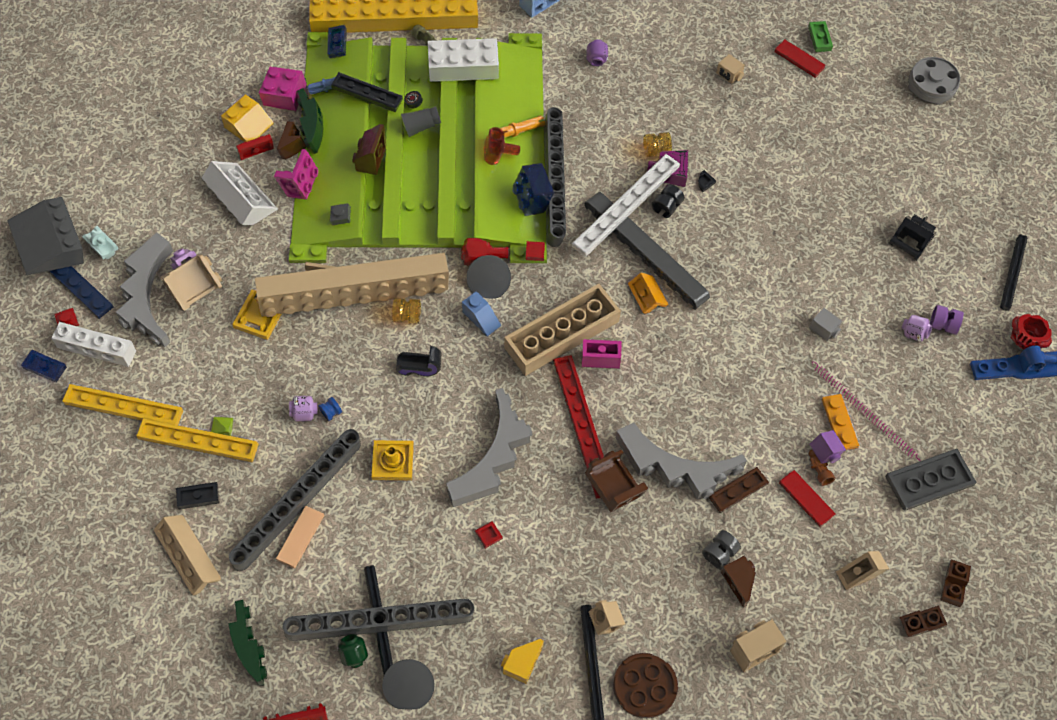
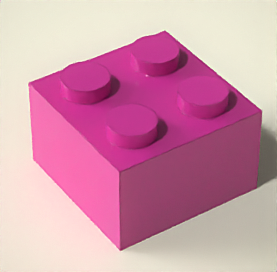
[259,66,307,111]

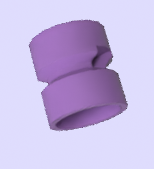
[930,304,964,335]

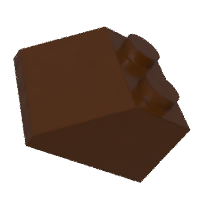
[352,124,386,175]

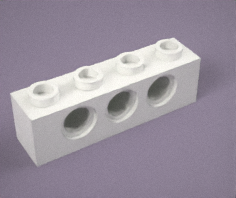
[51,322,136,367]

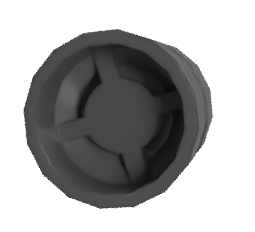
[702,530,741,569]

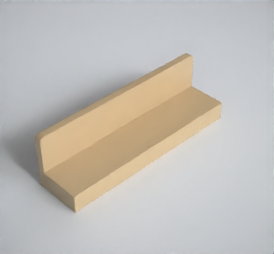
[154,515,221,596]

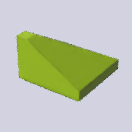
[211,417,234,436]

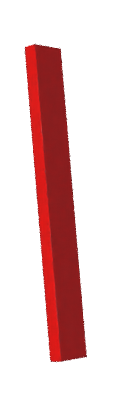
[553,355,604,499]

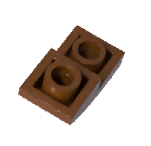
[940,559,971,607]
[899,605,948,637]

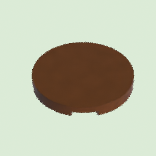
[613,653,678,719]

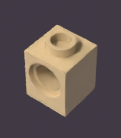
[589,600,625,635]

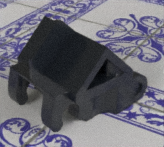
[889,214,936,261]

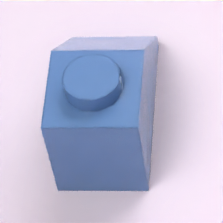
[462,291,501,337]

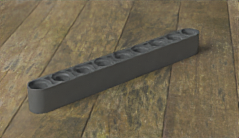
[544,107,566,247]
[584,192,710,310]
[229,429,361,571]
[283,599,474,641]

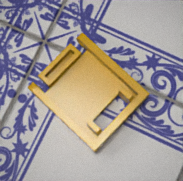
[232,289,281,340]

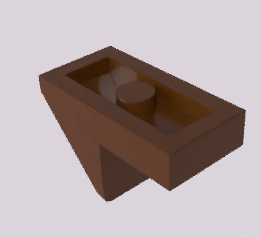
[277,121,306,160]

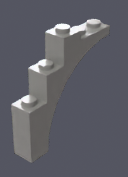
[116,233,173,347]
[446,388,532,507]
[615,423,747,499]

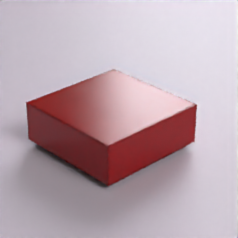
[526,241,545,261]
[475,521,503,549]

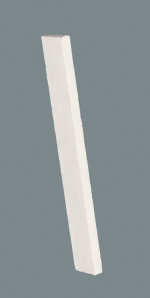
[572,154,680,257]

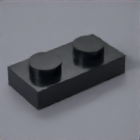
[176,482,220,510]

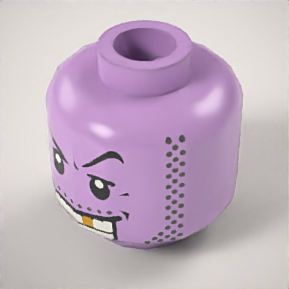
[902,315,932,342]
[289,396,317,422]

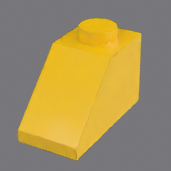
[501,639,544,684]

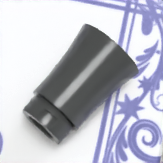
[401,107,441,137]

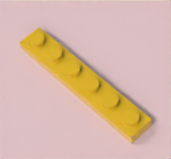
[63,384,183,425]
[137,419,259,462]

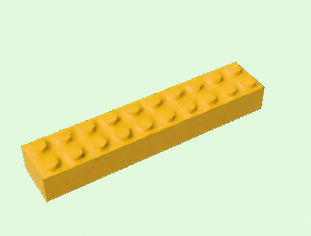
[309,0,478,33]

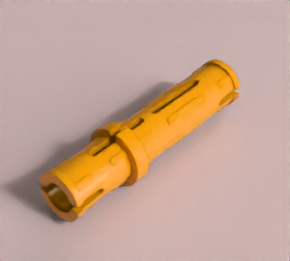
[496,115,545,140]

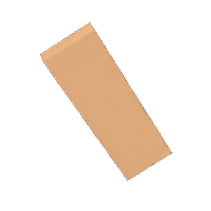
[276,506,324,569]

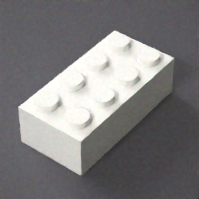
[428,38,499,82]

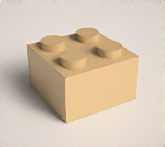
[730,619,787,672]

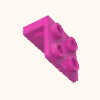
[274,149,318,200]

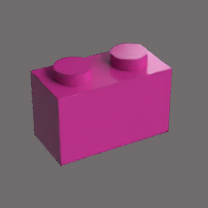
[581,339,622,369]

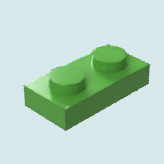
[808,21,833,52]

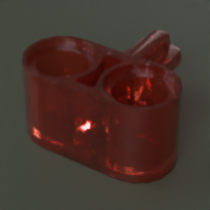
[484,127,520,165]

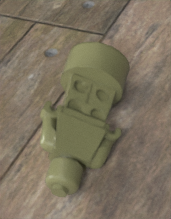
[412,25,437,46]

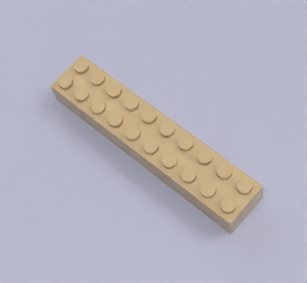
[255,253,449,317]

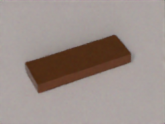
[709,467,769,513]

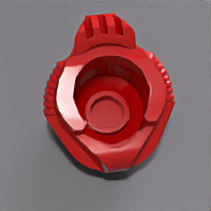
[1010,314,1052,349]

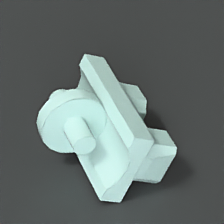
[82,226,119,260]

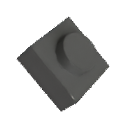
[330,203,351,225]

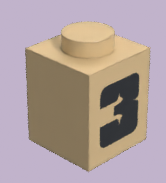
[716,54,745,84]

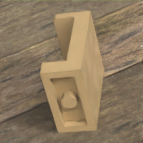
[160,254,222,311]

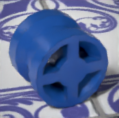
[318,397,342,421]

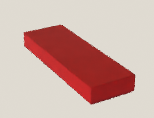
[774,39,826,78]
[779,470,836,527]

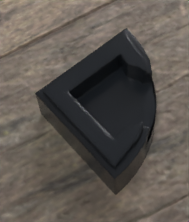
[698,170,716,192]

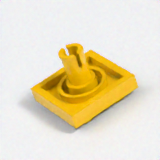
[371,440,414,481]

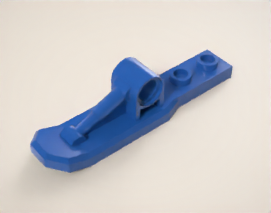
[970,346,1057,380]

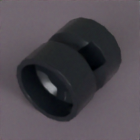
[651,184,685,218]

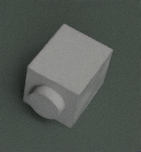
[809,308,842,341]

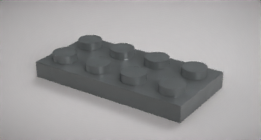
[885,448,977,511]

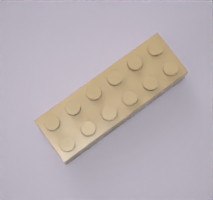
[504,284,621,376]

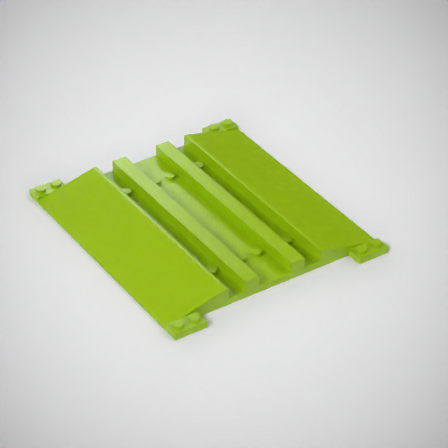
[289,32,547,263]

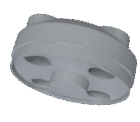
[908,57,960,105]

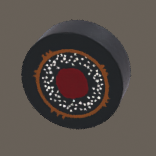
[404,91,423,109]

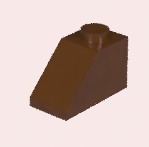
[721,555,756,608]

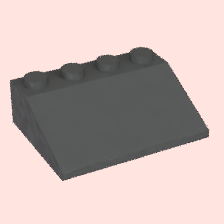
[7,197,84,275]

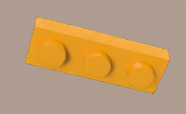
[822,394,859,450]

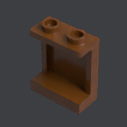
[585,450,649,513]

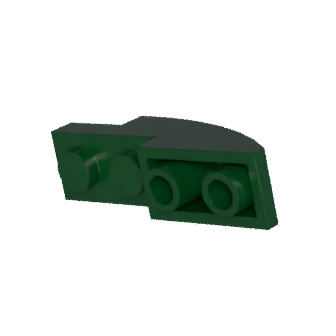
[297,88,323,154]
[228,600,267,687]

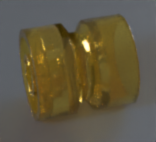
[643,132,672,157]
[392,298,421,324]

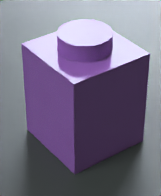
[810,430,846,464]

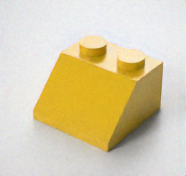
[221,94,274,142]

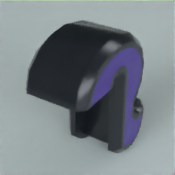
[396,345,442,377]

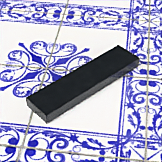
[331,72,403,112]

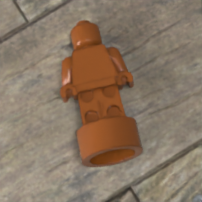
[808,450,835,486]

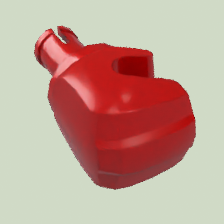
[461,238,508,266]

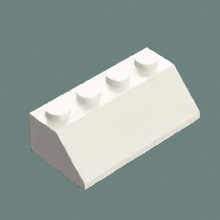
[202,161,278,225]

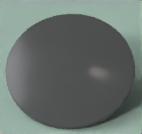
[467,255,511,299]
[382,659,435,710]

